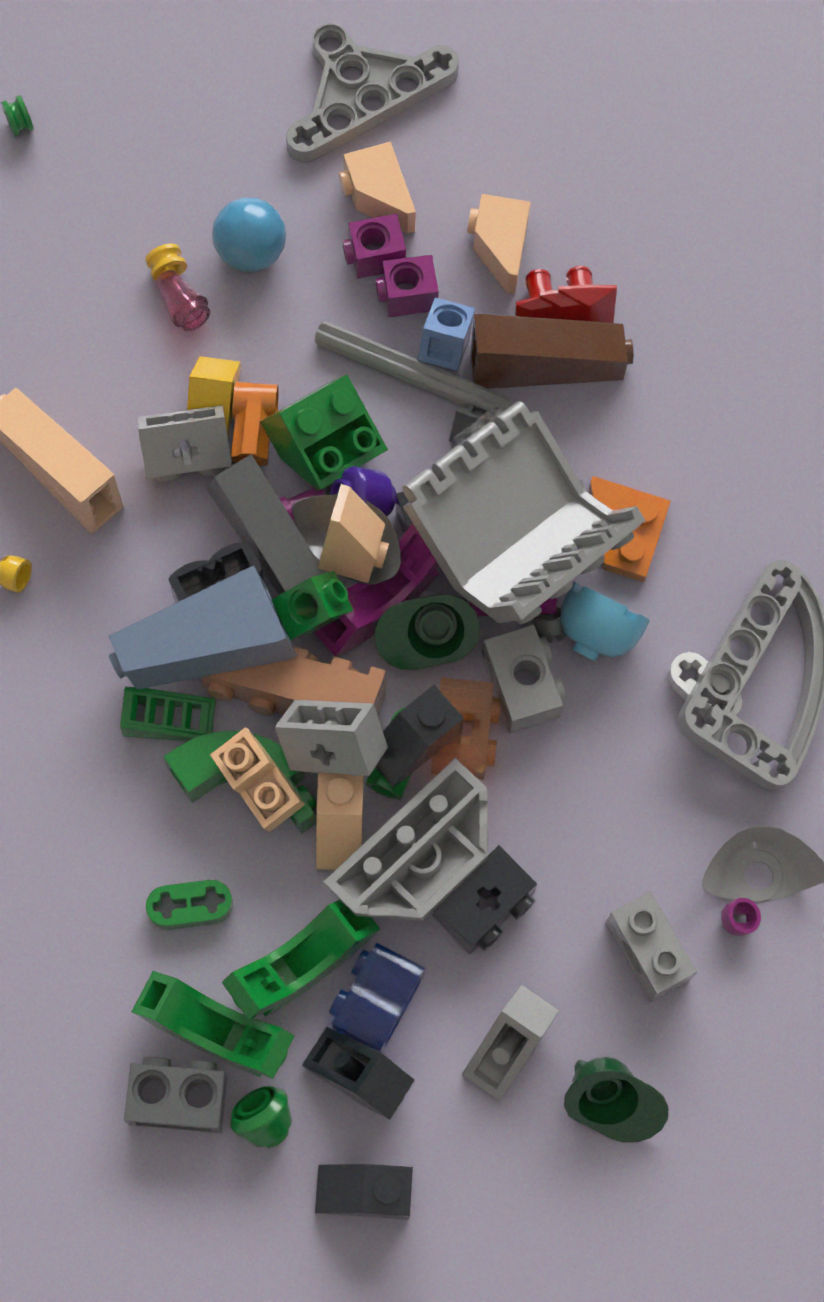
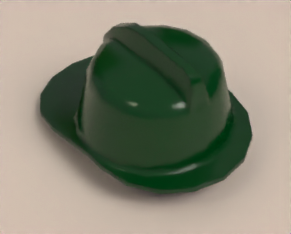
[375,594,480,670]
[564,1057,669,1142]

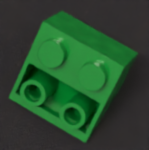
[260,374,388,491]

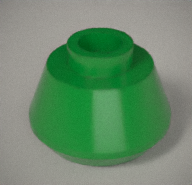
[230,1086,292,1148]

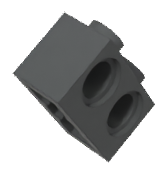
[124,1057,227,1133]

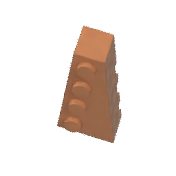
[200,646,386,716]

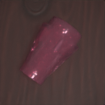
[155,270,210,331]

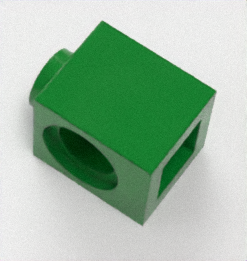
[271,571,354,640]

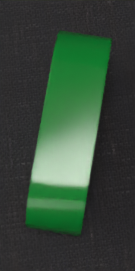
[146,880,233,930]

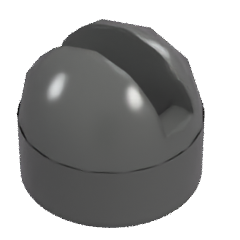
[533,608,566,643]

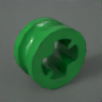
[1,95,34,137]

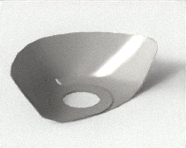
[702,826,824,902]

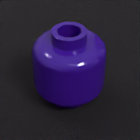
[330,466,396,517]

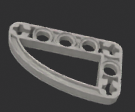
[677,560,824,790]

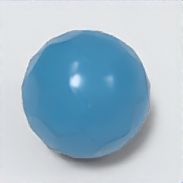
[212,197,287,272]

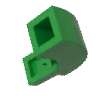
[163,731,317,834]
[221,900,381,1020]
[131,971,295,1079]

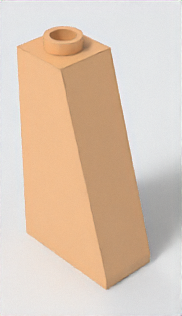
[0,388,124,534]

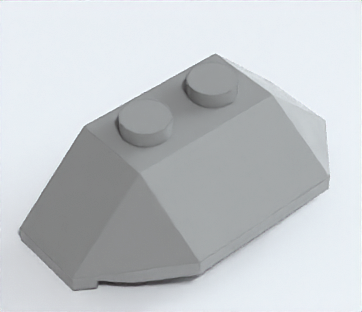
[323,758,488,921]

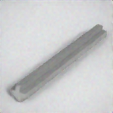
[315,321,510,415]

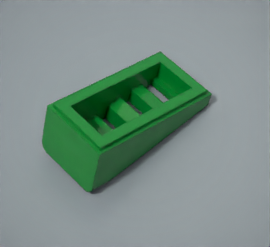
[120,686,216,741]

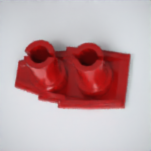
[515,266,617,323]

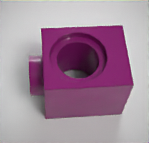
[342,213,406,279]
[375,255,439,317]

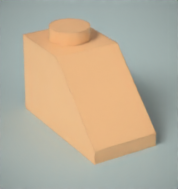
[338,141,416,234]
[467,194,531,294]
[317,484,389,583]
[316,773,364,871]

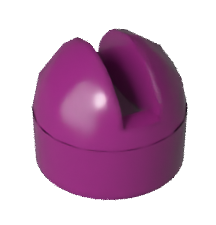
[721,898,761,936]

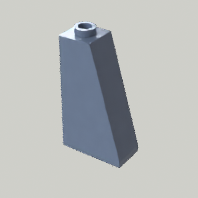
[109,565,298,690]

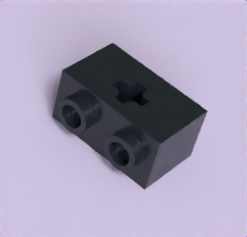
[432,845,537,954]

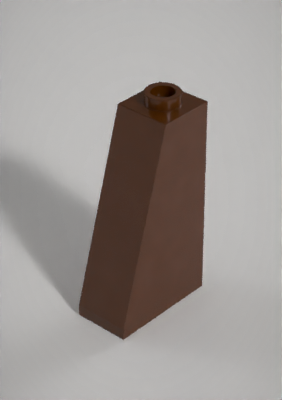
[470,314,634,389]

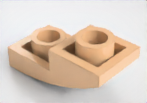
[210,727,305,832]

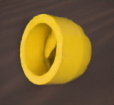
[0,555,32,593]

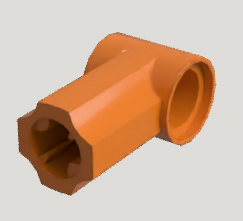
[231,381,279,467]

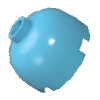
[561,581,650,662]

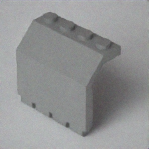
[402,401,646,624]

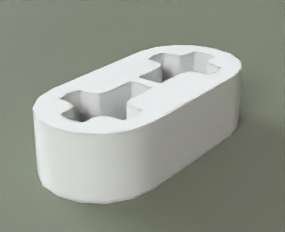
[667,652,742,718]

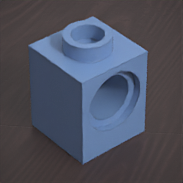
[418,297,475,371]

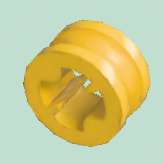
[145,243,187,282]

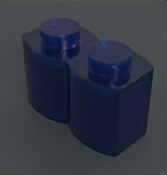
[329,942,425,1053]

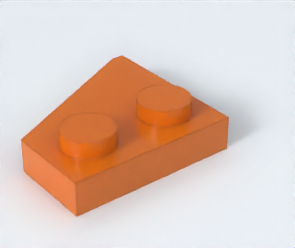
[589,476,671,582]

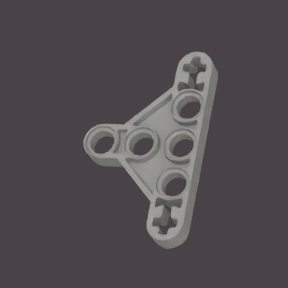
[286,23,459,162]

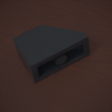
[375,684,464,788]
[302,1027,415,1120]
[315,1164,413,1220]

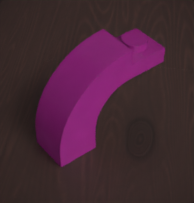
[314,523,439,657]

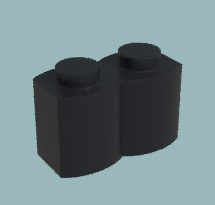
[168,542,264,603]

